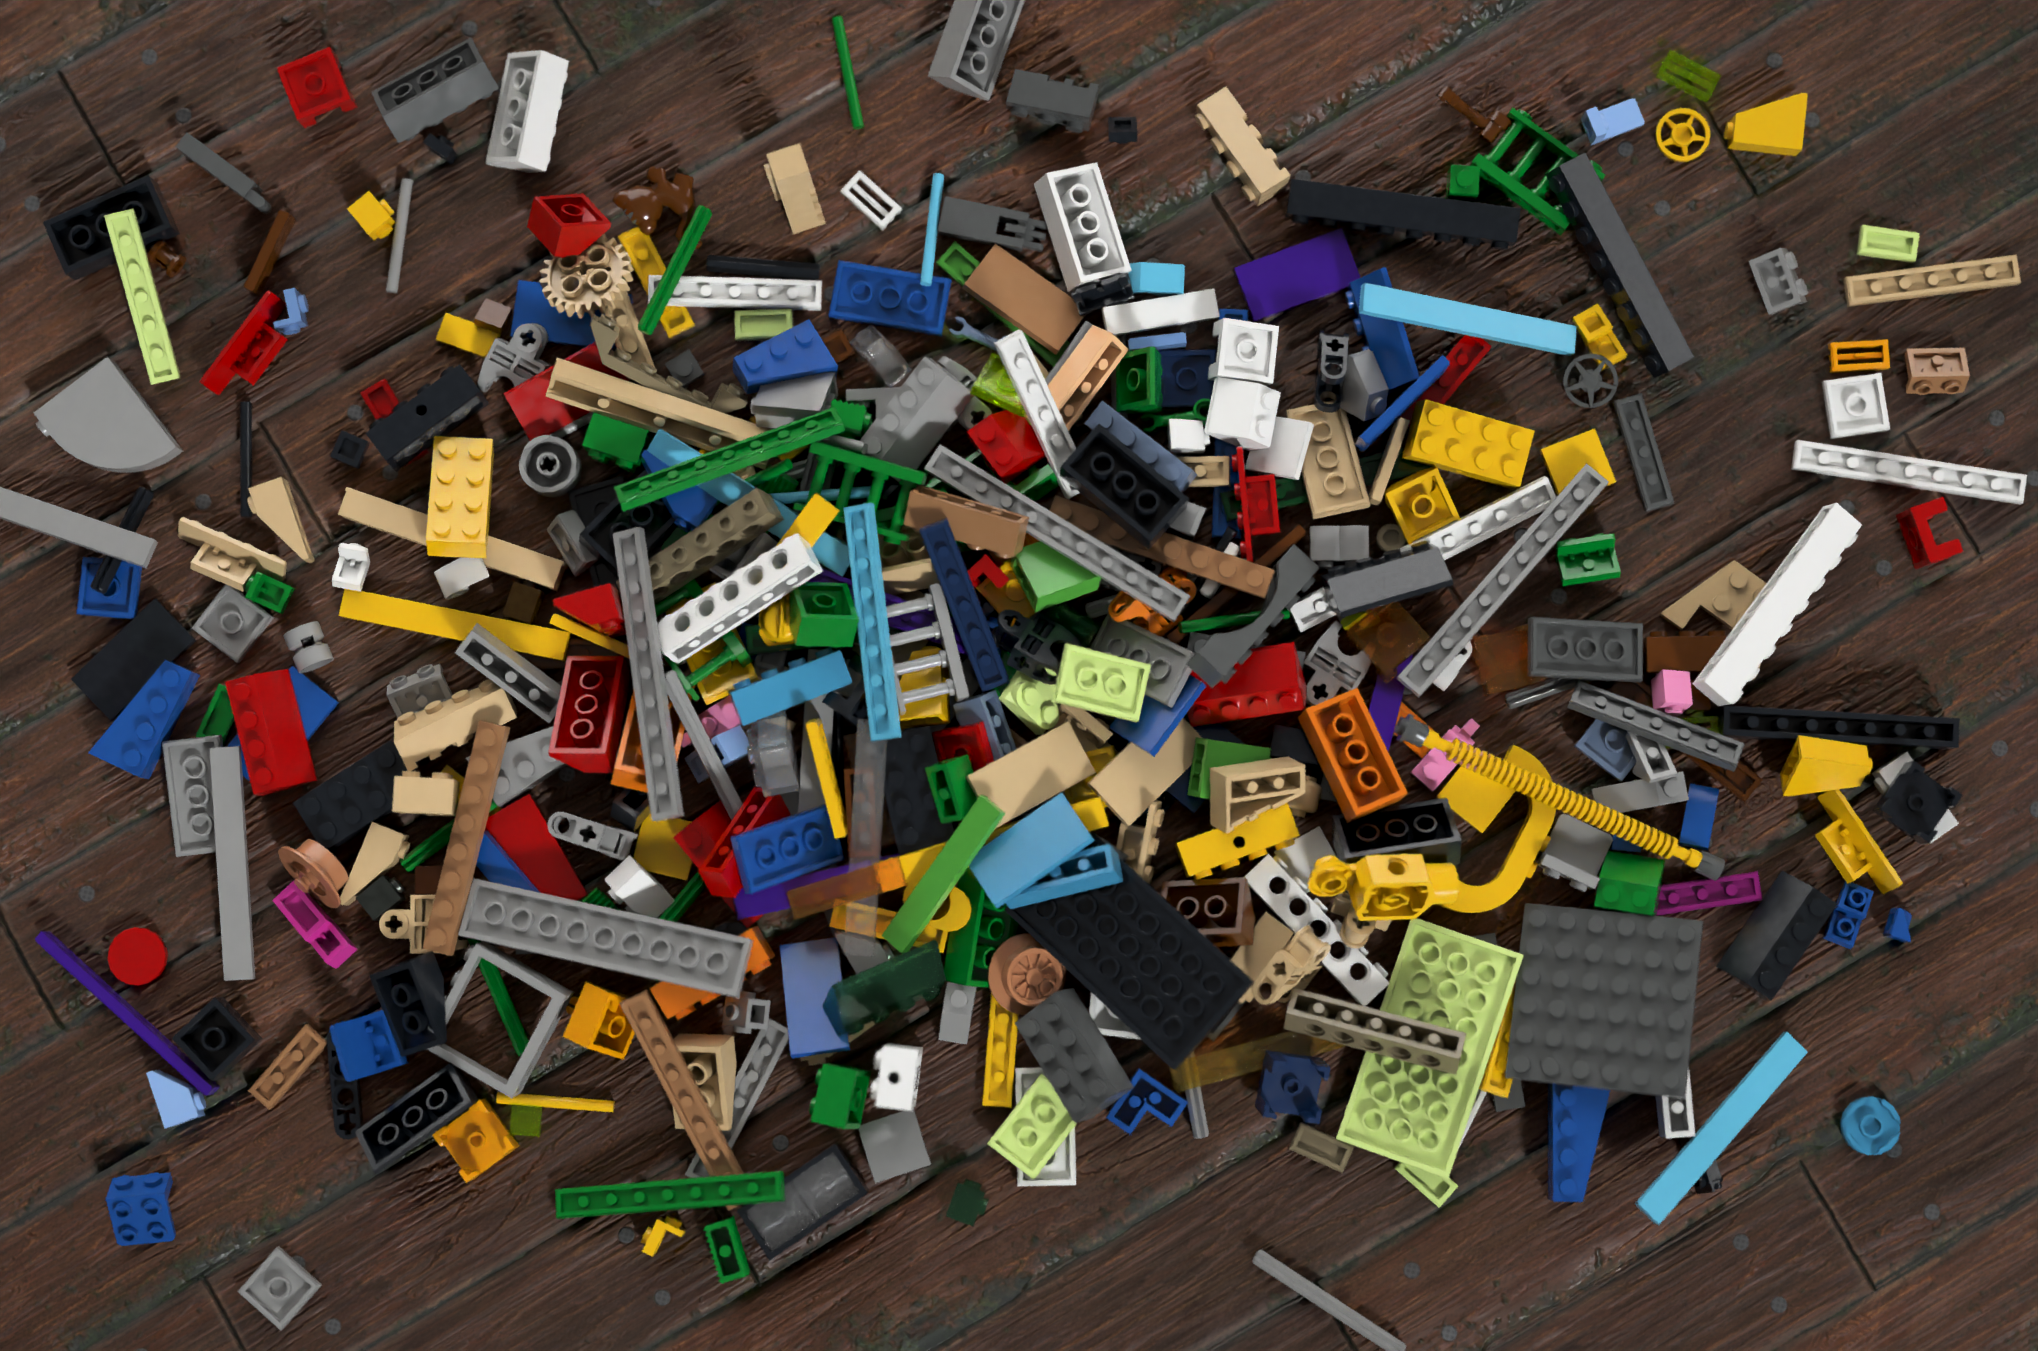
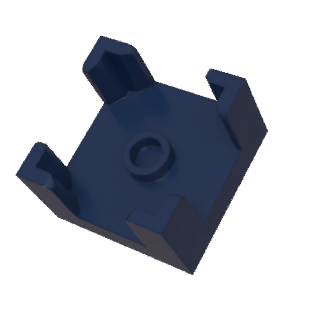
[1255,1050,1331,1124]

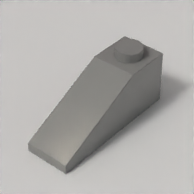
[1591,771,1689,813]

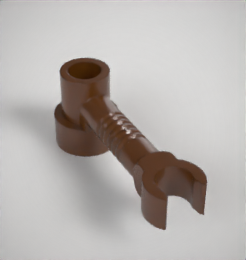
[1438,86,1512,144]

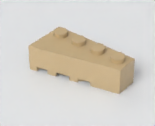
[1195,87,1291,206]
[764,143,826,234]
[394,679,517,771]

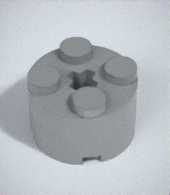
[519,435,581,497]

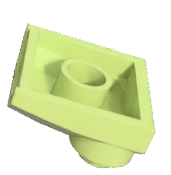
[998,658,1061,735]

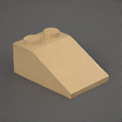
[673,1033,737,1130]

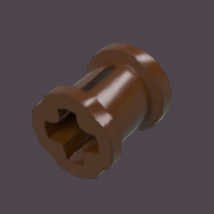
[147,240,186,278]

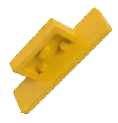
[1815,789,1903,894]

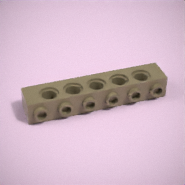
[616,488,784,605]
[1284,988,1467,1075]

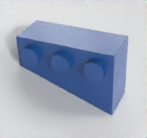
[732,319,838,394]

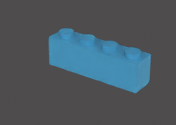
[729,647,853,726]
[1005,844,1123,909]

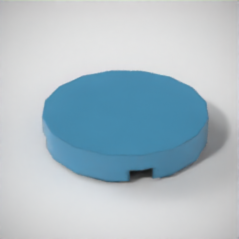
[1840,1096,1901,1155]

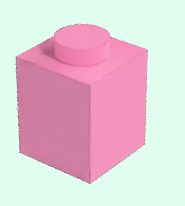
[1651,669,1693,717]

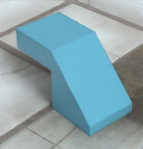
[1128,262,1185,296]

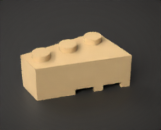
[1210,756,1305,834]

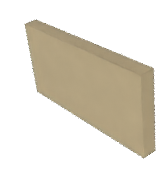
[1286,400,1370,519]
[1087,717,1202,827]
[966,721,1096,828]

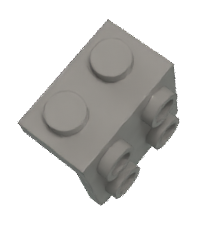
[1537,814,1613,892]

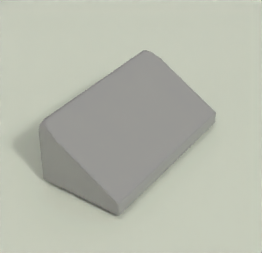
[547,510,599,577]

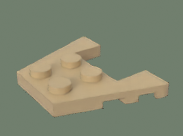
[1660,560,1766,681]

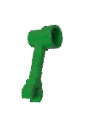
[1141,398,1210,434]

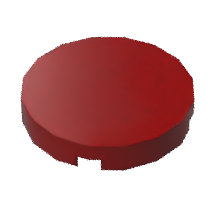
[107,927,168,986]

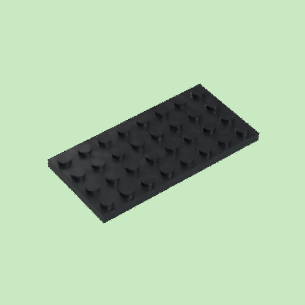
[1005,831,1255,1070]

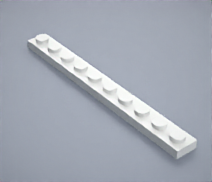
[1289,476,1556,632]

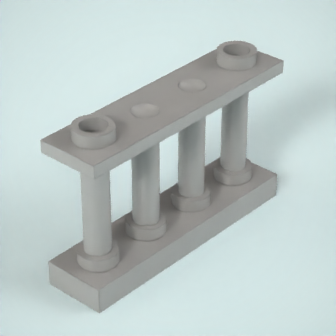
[886,583,969,716]

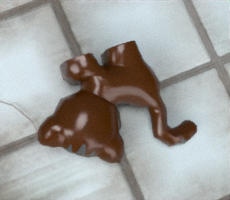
[613,166,702,249]

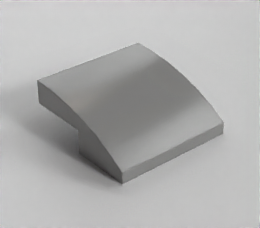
[859,1108,931,1183]

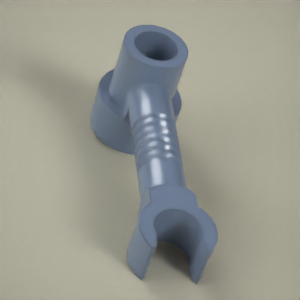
[949,317,1008,351]

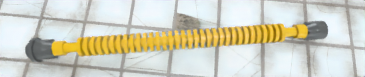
[1394,714,1725,881]

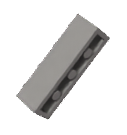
[455,623,561,723]

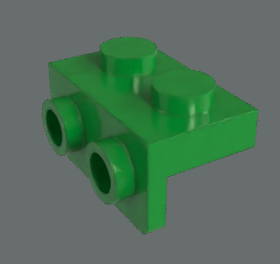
[1555,533,1621,586]

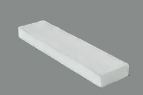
[1101,289,1220,336]

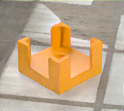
[432,1098,519,1183]

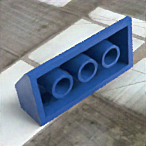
[1345,267,1420,395]

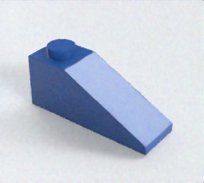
[641,450,717,532]

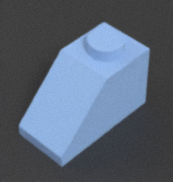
[685,725,754,783]
[146,1070,206,1128]

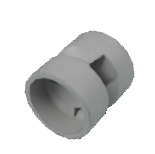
[283,621,334,673]

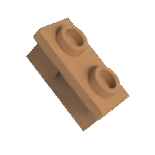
[1904,348,1970,395]

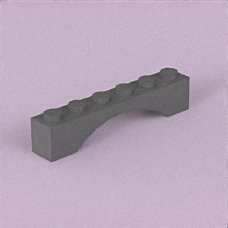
[1186,544,1320,688]

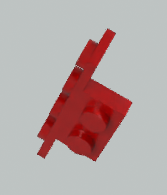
[200,290,288,395]
[1232,446,1280,563]

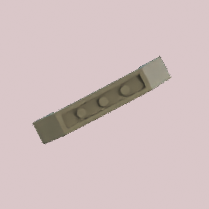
[590,314,748,413]

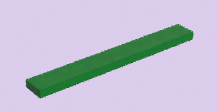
[614,407,845,512]
[555,1171,785,1219]

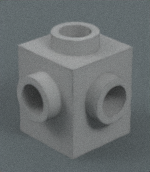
[722,991,771,1034]

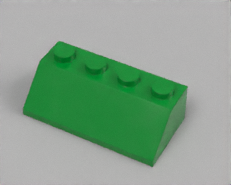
[942,867,1019,988]

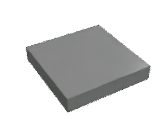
[192,584,274,663]
[237,1246,322,1330]

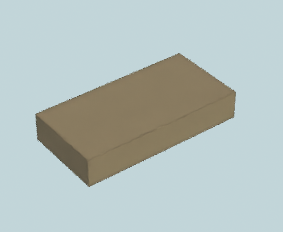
[1288,1122,1354,1173]

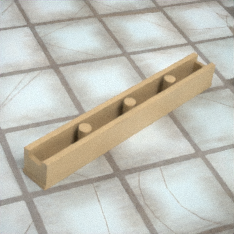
[545,358,772,469]
[338,487,568,591]

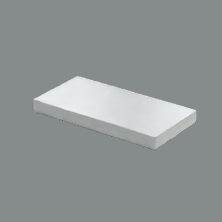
[1015,1067,1076,1186]

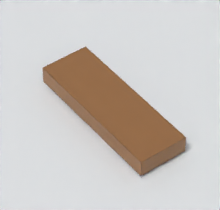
[248,1024,327,1110]

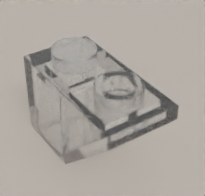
[849,324,912,387]

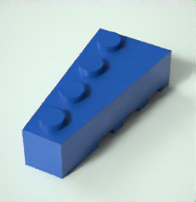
[88,660,200,779]
[1548,1083,1610,1202]

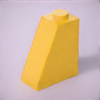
[1724,93,1808,156]
[899,646,950,729]
[1780,735,1872,797]

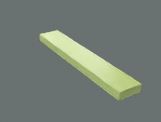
[104,208,180,385]

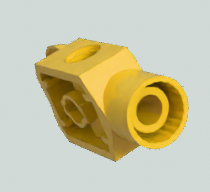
[1308,854,1459,921]

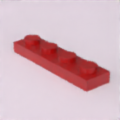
[1399,335,1492,429]

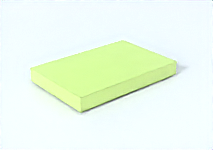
[1052,644,1151,722]
[987,1073,1077,1180]

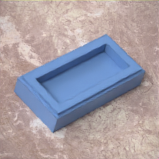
[1127,332,1187,352]

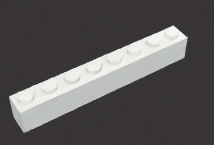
[1693,502,1862,706]

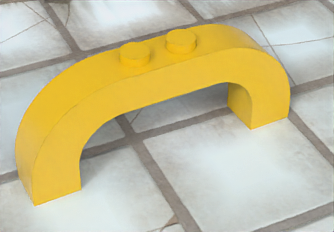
[1438,745,1556,913]

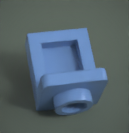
[273,288,309,335]

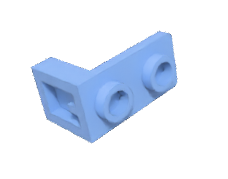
[1581,98,1644,145]

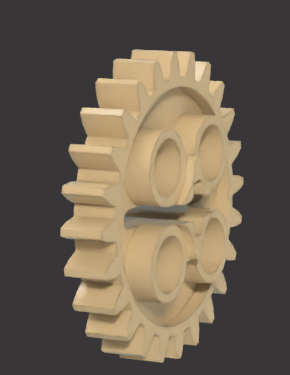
[540,234,634,319]

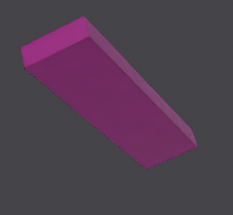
[1657,871,1762,916]

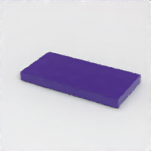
[1234,228,1361,322]

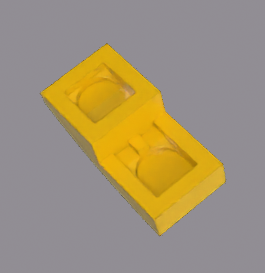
[1573,303,1627,372]

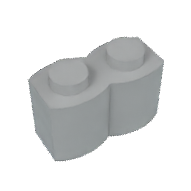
[1309,525,1369,569]

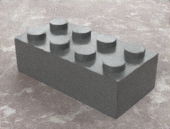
[1015,988,1134,1123]

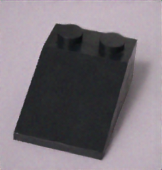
[369,951,447,1057]

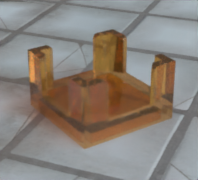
[1347,601,1430,684]
[1470,624,1546,697]

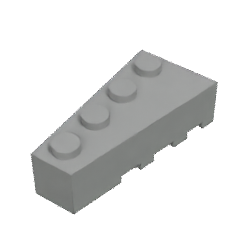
[466,726,567,807]

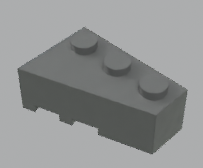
[1006,69,1099,133]

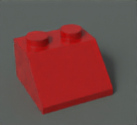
[527,194,611,258]
[967,407,1046,484]

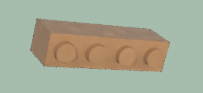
[904,485,1029,558]

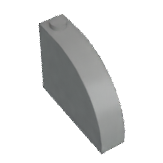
[34,357,183,473]

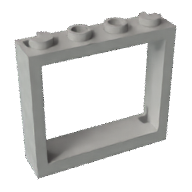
[428,942,574,1098]

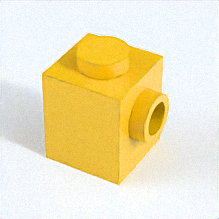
[347,191,395,241]

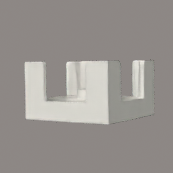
[1208,318,1279,386]

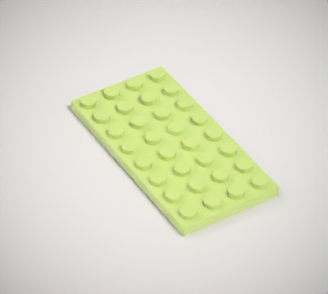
[1336,918,1524,1179]

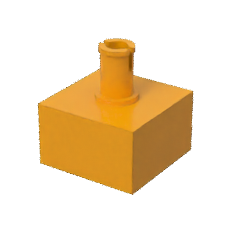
[563,982,635,1060]

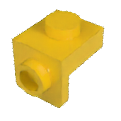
[641,1215,687,1257]

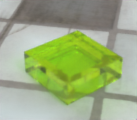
[510,1105,542,1137]

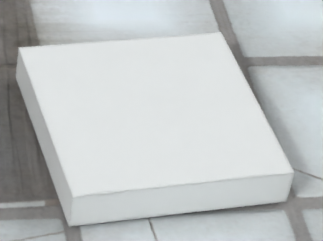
[1822,373,1890,439]
[1245,416,1314,480]

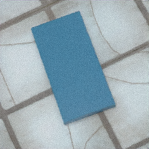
[969,792,1095,908]

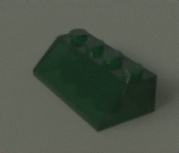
[822,940,946,1036]

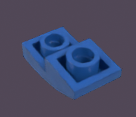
[1679,784,1719,851]
[1823,881,1874,949]

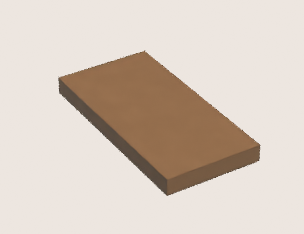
[962,244,1086,355]

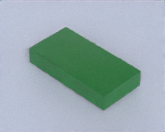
[195,684,235,747]

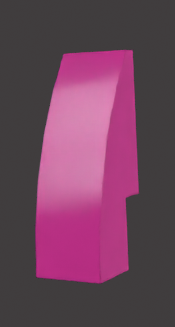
[272,881,357,969]

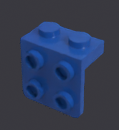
[330,1010,408,1082]
[106,1172,176,1246]

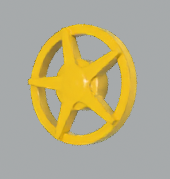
[1655,108,1710,162]

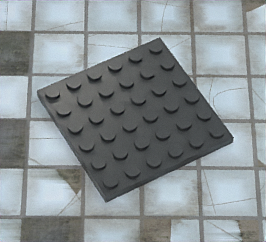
[1505,903,1703,1099]

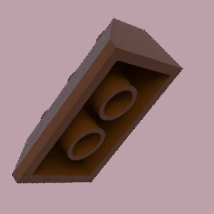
[1161,877,1255,947]

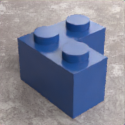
[1105,1068,1188,1135]

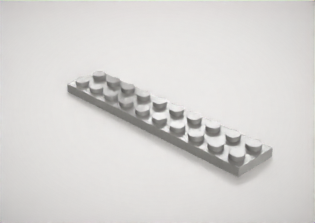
[458,878,753,998]

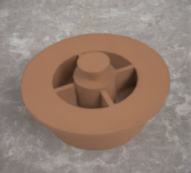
[278,839,349,908]
[988,933,1066,1015]

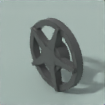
[1563,354,1618,408]

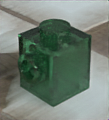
[946,1178,989,1226]

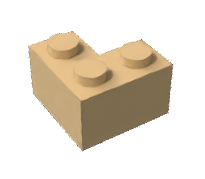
[392,771,459,817]

